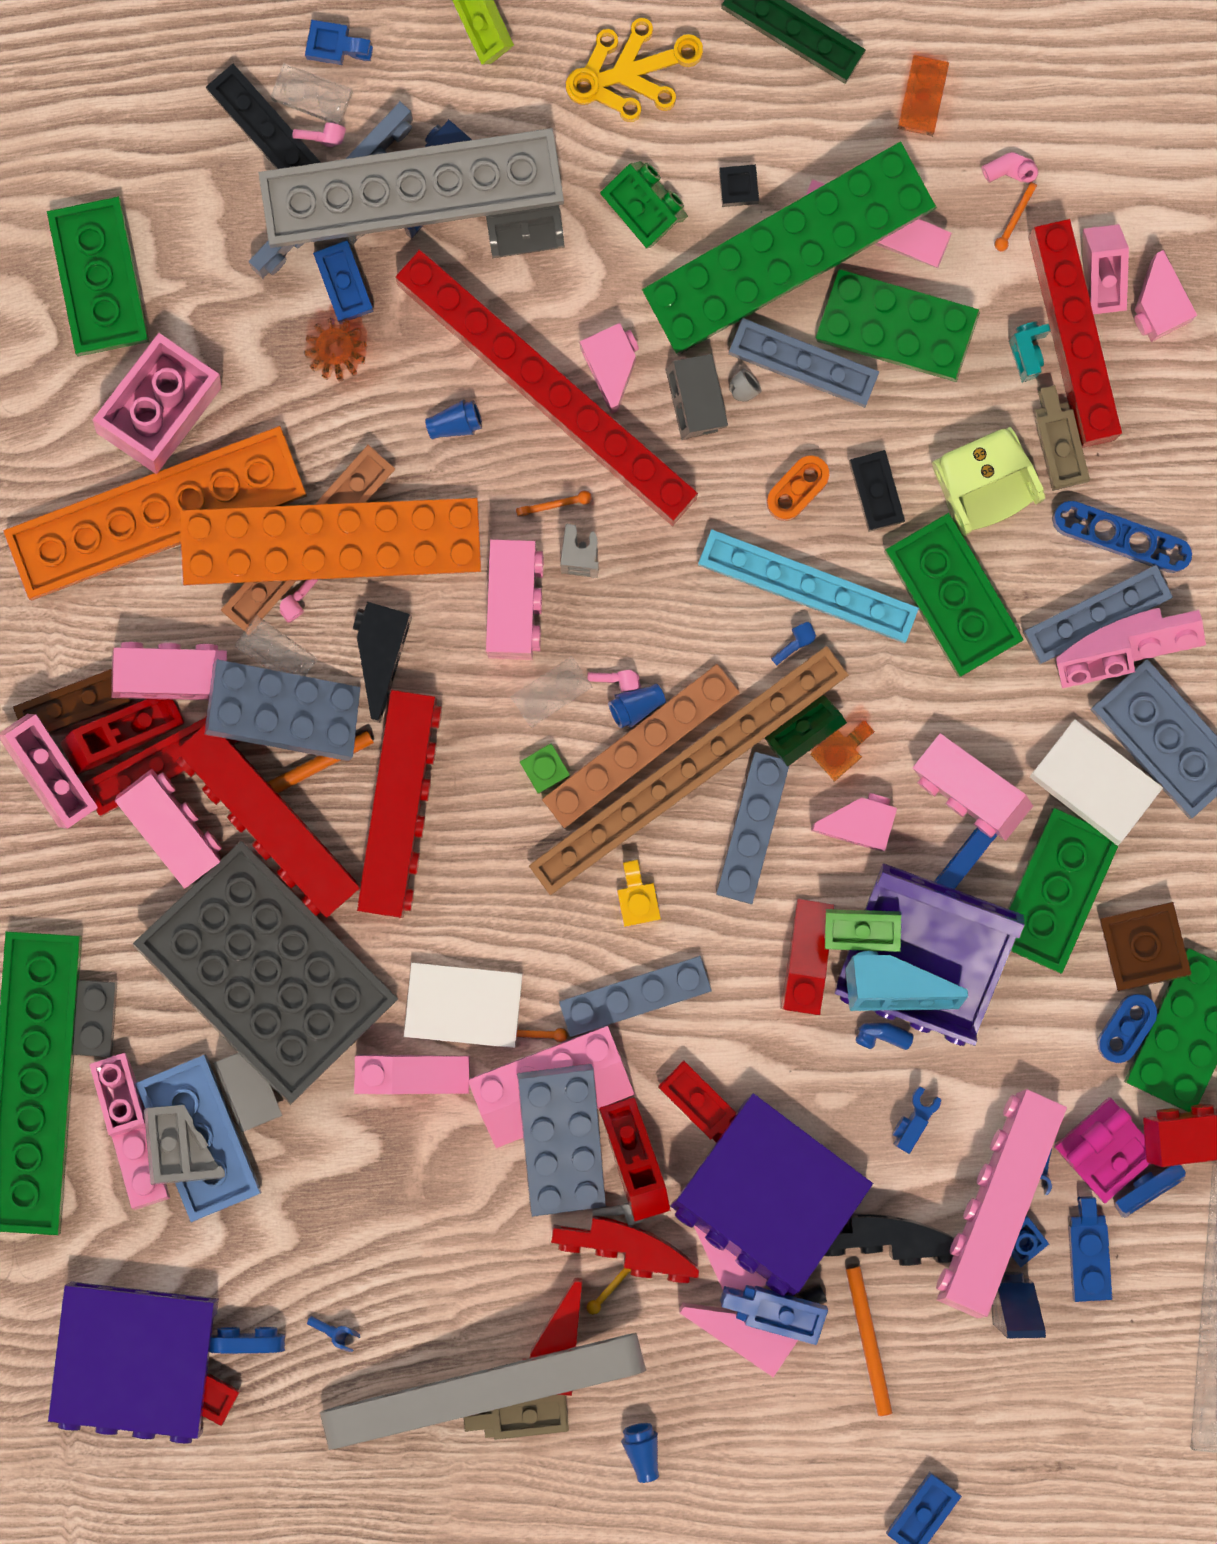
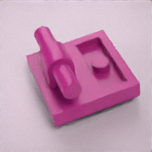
[1053,1097,1151,1204]

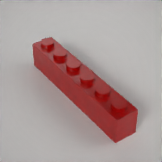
[1028,219,1122,448]
[357,690,442,918]
[176,724,360,918]

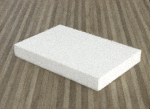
[1030,719,1163,846]
[404,963,523,1048]

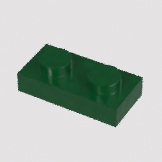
[765,695,847,767]

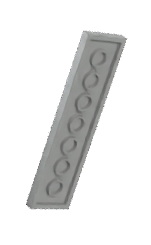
[258,128,564,248]

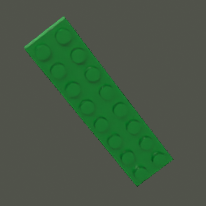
[642,141,937,355]
[0,931,82,1235]

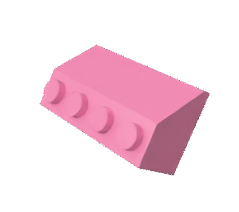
[468,1025,634,1148]

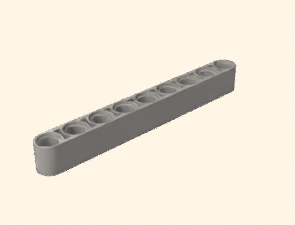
[320,1333,646,1450]

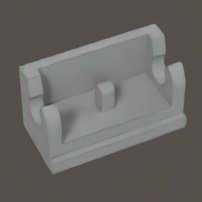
[560,524,599,578]
[213,1053,282,1132]

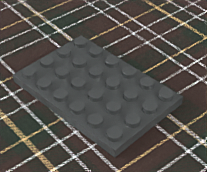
[133,841,398,1105]

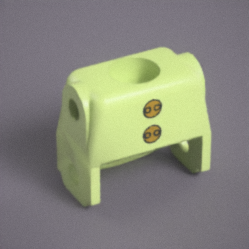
[932,427,1045,537]

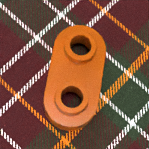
[767,455,829,521]

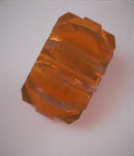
[304,318,367,382]

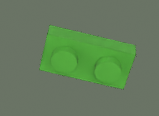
[825,909,901,952]

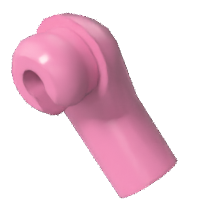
[981,152,1038,183]

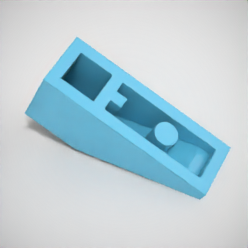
[845,951,968,1011]

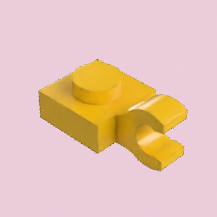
[617,860,661,927]

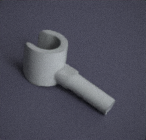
[592,1203,645,1225]

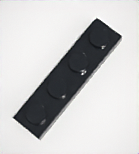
[206,64,321,169]

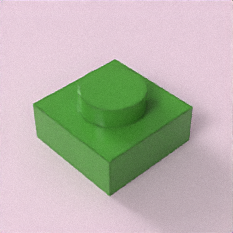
[520,743,570,794]

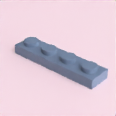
[728,318,879,408]
[1023,565,1173,665]
[716,752,789,904]
[559,956,712,1037]

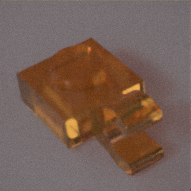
[810,720,875,782]

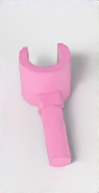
[292,122,346,147]
[280,579,319,623]
[588,670,641,693]

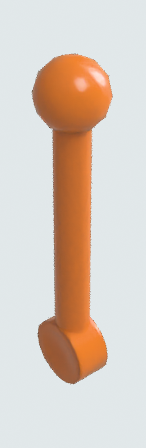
[994,182,1037,251]
[516,490,592,517]
[516,1028,568,1043]

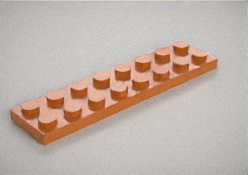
[3,426,307,601]
[179,498,481,585]

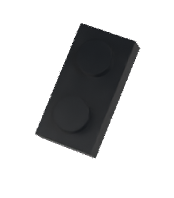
[849,450,905,532]

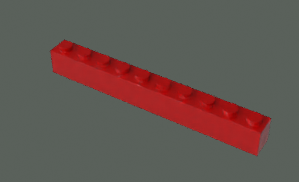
[395,249,698,527]

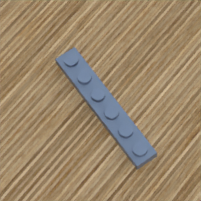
[248,101,413,279]

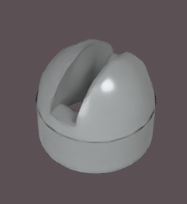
[729,369,762,402]

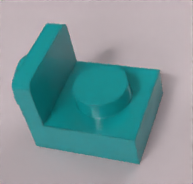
[1009,321,1051,383]

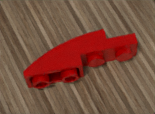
[551,1216,699,1283]

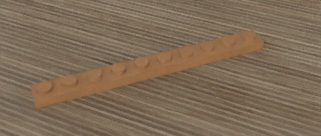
[529,646,849,896]

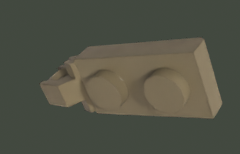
[1034,385,1090,491]
[463,1395,569,1440]

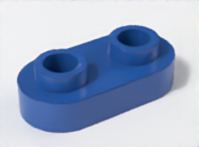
[1097,994,1157,1063]
[210,1327,285,1354]

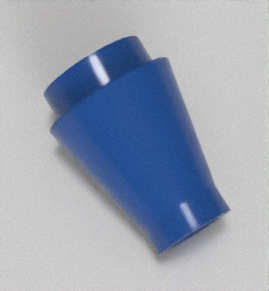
[425,399,482,440]
[608,683,666,728]
[621,1423,659,1483]

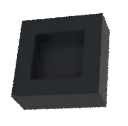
[719,164,759,207]

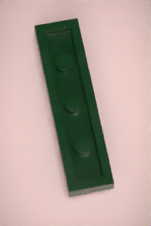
[721,0,866,84]

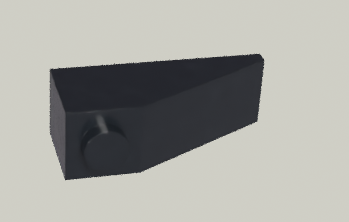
[353,601,412,723]

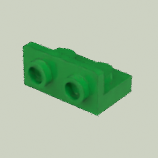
[600,161,688,249]

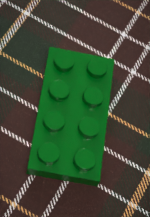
[47,196,150,357]
[816,269,980,382]
[884,513,1024,678]
[1008,808,1119,974]
[1124,948,1217,1112]

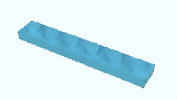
[698,529,919,644]

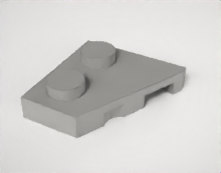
[144,1105,225,1185]

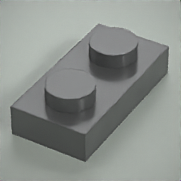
[73,980,118,1057]

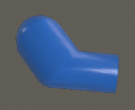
[855,1023,914,1050]

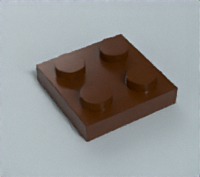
[1100,902,1191,992]

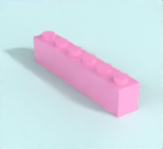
[936,1089,1067,1318]

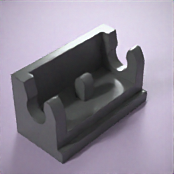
[486,205,565,259]
[665,354,728,440]

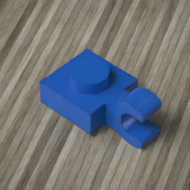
[305,20,373,65]
[892,1086,941,1154]

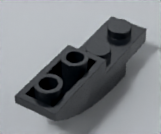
[824,1214,954,1266]

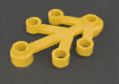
[566,18,703,122]

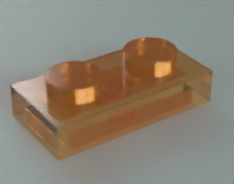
[897,55,949,137]

